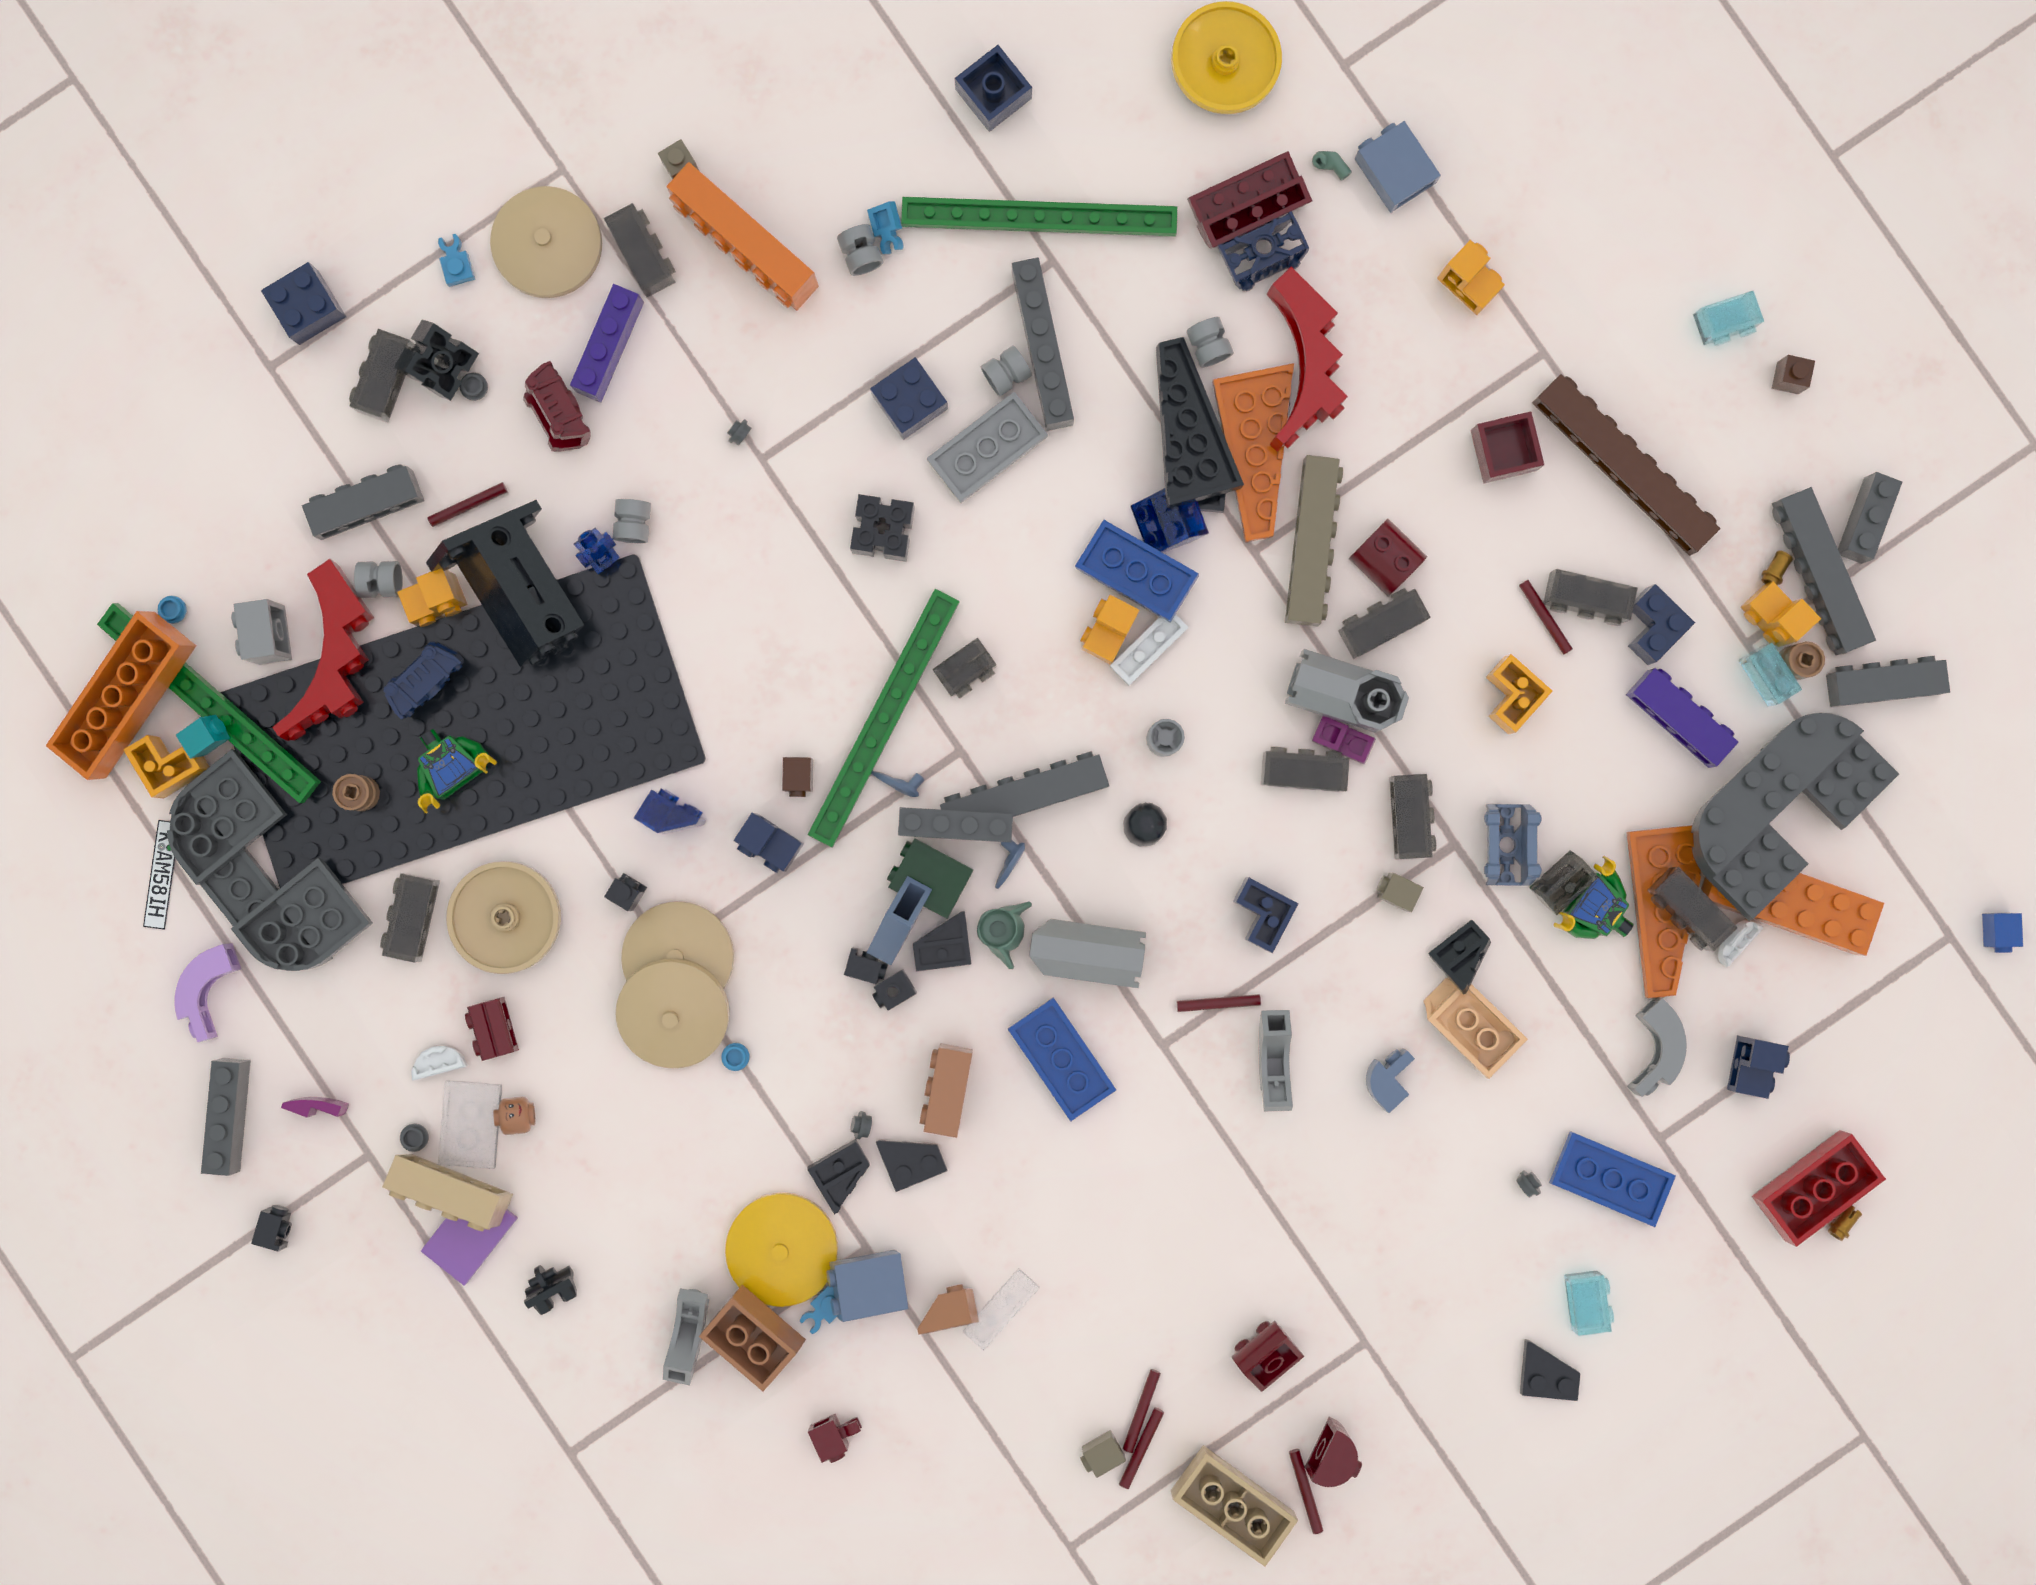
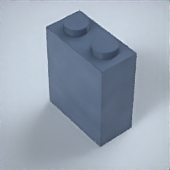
[1354,121,1441,213]
[867,876,932,965]
[826,1250,908,1322]

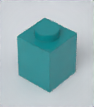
[176,715,230,759]

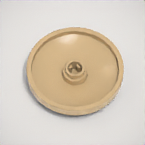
[490,186,602,298]
[446,862,561,974]
[621,902,734,989]
[616,959,729,1068]

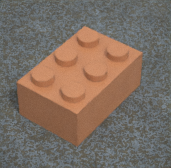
[919,1043,973,1138]
[699,1285,806,1392]

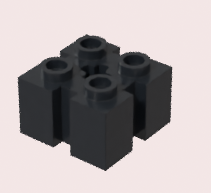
[394,319,479,401]
[850,494,915,562]

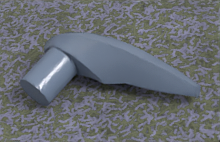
[871,771,924,797]
[995,839,1025,889]

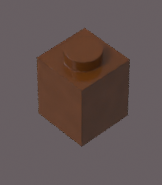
[1771,355,1815,394]
[782,757,813,797]

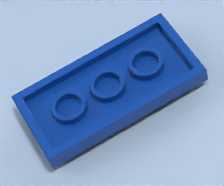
[1075,520,1199,623]
[1008,997,1116,1122]
[1549,1131,1676,1227]

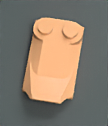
[1423,978,1528,1079]

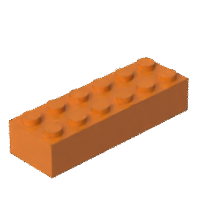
[666,162,819,311]
[46,611,197,780]
[1698,873,1884,956]

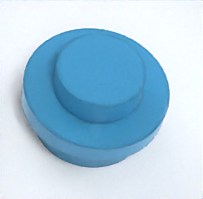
[158,596,187,624]
[721,1043,750,1071]

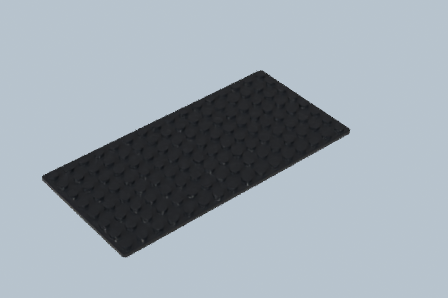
[220,554,706,888]

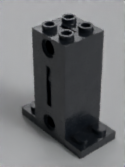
[426,500,584,667]

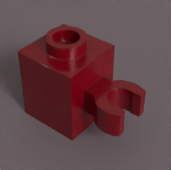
[808,1414,862,1463]

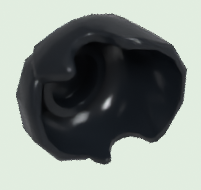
[1123,802,1167,847]

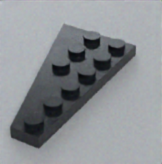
[1156,337,1244,509]

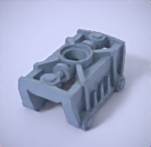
[1484,804,1542,886]

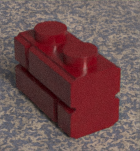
[465,997,519,1061]

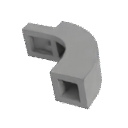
[1627,997,1687,1097]
[1259,1010,1293,1112]
[662,1288,709,1386]

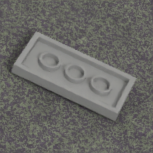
[927,391,1048,503]

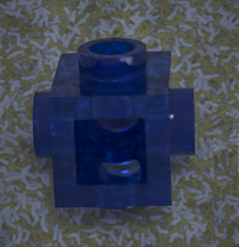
[573,528,620,574]

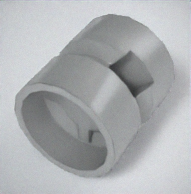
[837,224,884,276]
[1186,317,1234,368]
[980,345,1032,397]
[612,499,651,544]
[354,561,403,598]
[1146,719,1185,757]

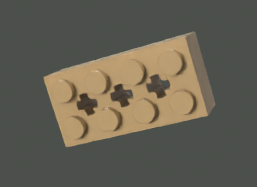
[382,1154,513,1231]
[1171,1445,1298,1567]

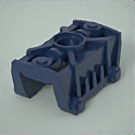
[1217,211,1309,292]
[384,641,464,720]

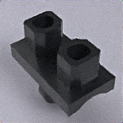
[524,1265,577,1315]

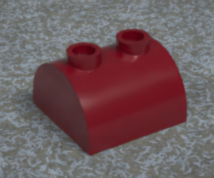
[1348,519,1428,597]
[1231,1320,1305,1392]
[1305,1417,1362,1487]

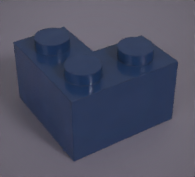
[1627,584,1696,665]
[733,812,804,873]
[1233,877,1299,953]
[1727,1035,1790,1099]

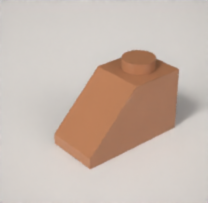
[917,1284,979,1335]

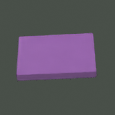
[421,1209,518,1286]

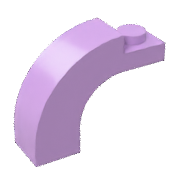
[175,943,241,1042]

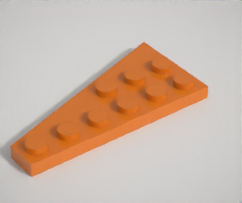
[1212,363,1294,543]
[1627,825,1701,998]

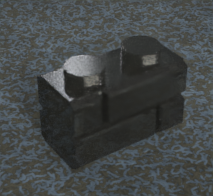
[932,638,997,699]
[1529,850,1599,915]

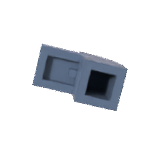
[1366,1049,1415,1113]

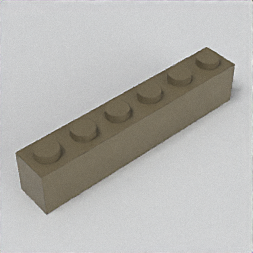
[1285,455,1343,627]

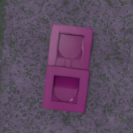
[1312,716,1376,765]
[281,1097,349,1118]

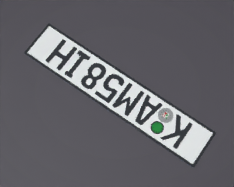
[143,820,175,930]

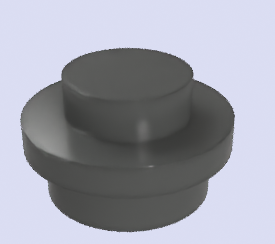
[460,372,488,401]
[727,419,752,446]
[850,1111,872,1140]
[400,1123,429,1152]
[1516,1170,1542,1198]

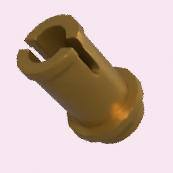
[1761,551,1793,585]
[1828,1206,1862,1241]

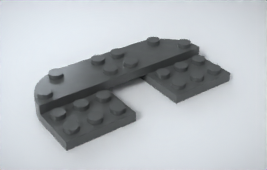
[1691,713,1899,921]
[167,749,373,971]

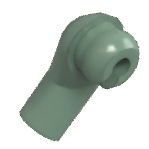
[1312,151,1352,181]

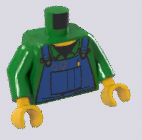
[417,729,497,814]
[1554,855,1634,939]

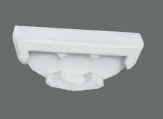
[1718,919,1763,968]
[411,1045,468,1081]

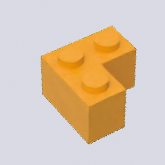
[1437,240,1505,315]
[397,568,468,627]
[1741,581,1821,647]
[1080,595,1139,665]
[1486,654,1553,734]
[123,735,210,799]

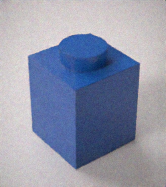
[1982,913,2023,953]

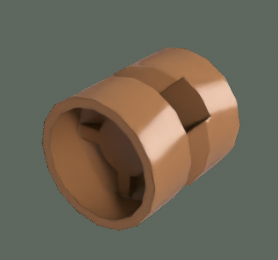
[1776,641,1825,681]
[332,774,380,811]

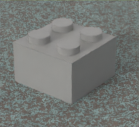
[231,599,292,665]

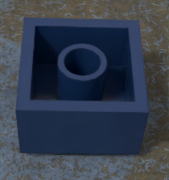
[955,45,1032,132]
[261,262,346,345]
[870,357,948,440]

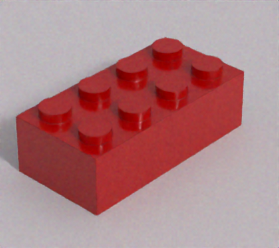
[1751,1130,1886,1247]

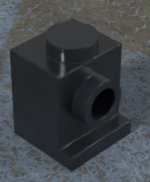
[604,873,648,911]
[844,947,888,984]
[872,969,918,1011]
[251,1205,292,1252]

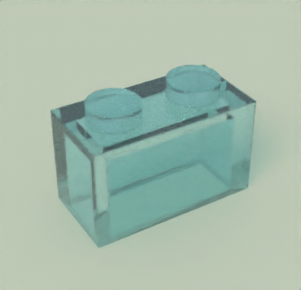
[1693,290,1764,346]
[1738,643,1802,707]
[1564,1270,1614,1336]

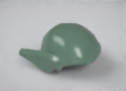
[977,901,1032,969]

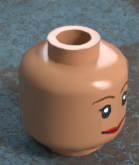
[493,1097,535,1135]

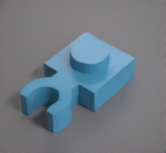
[867,201,904,254]
[438,234,476,287]
[800,1285,837,1334]

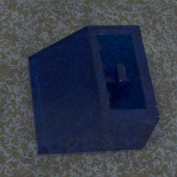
[1130,488,1209,553]
[634,788,707,834]

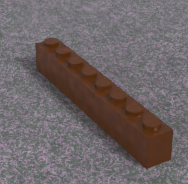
[1532,374,1721,556]

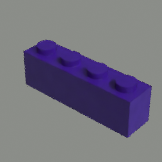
[570,283,644,403]
[1626,668,1739,768]

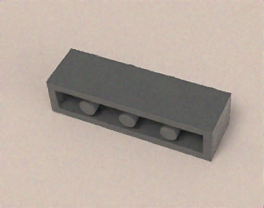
[301,464,425,540]
[1826,656,1950,707]
[898,807,1013,843]
[201,1058,251,1176]

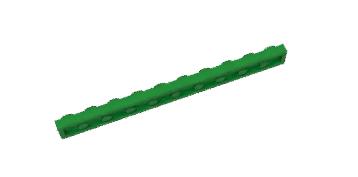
[901,197,1178,237]
[807,589,960,848]
[97,603,321,803]

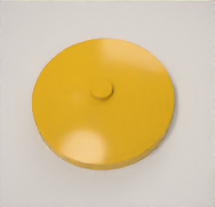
[1171,1,1282,114]
[725,1193,838,1307]

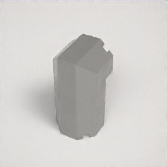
[1285,649,1409,733]
[1029,919,1146,988]

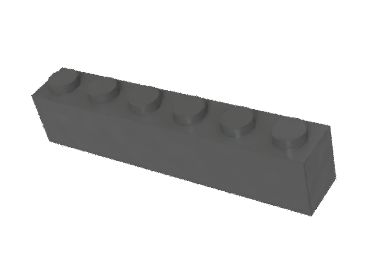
[1012,257,1074,431]
[1772,487,1876,656]
[940,751,1109,817]

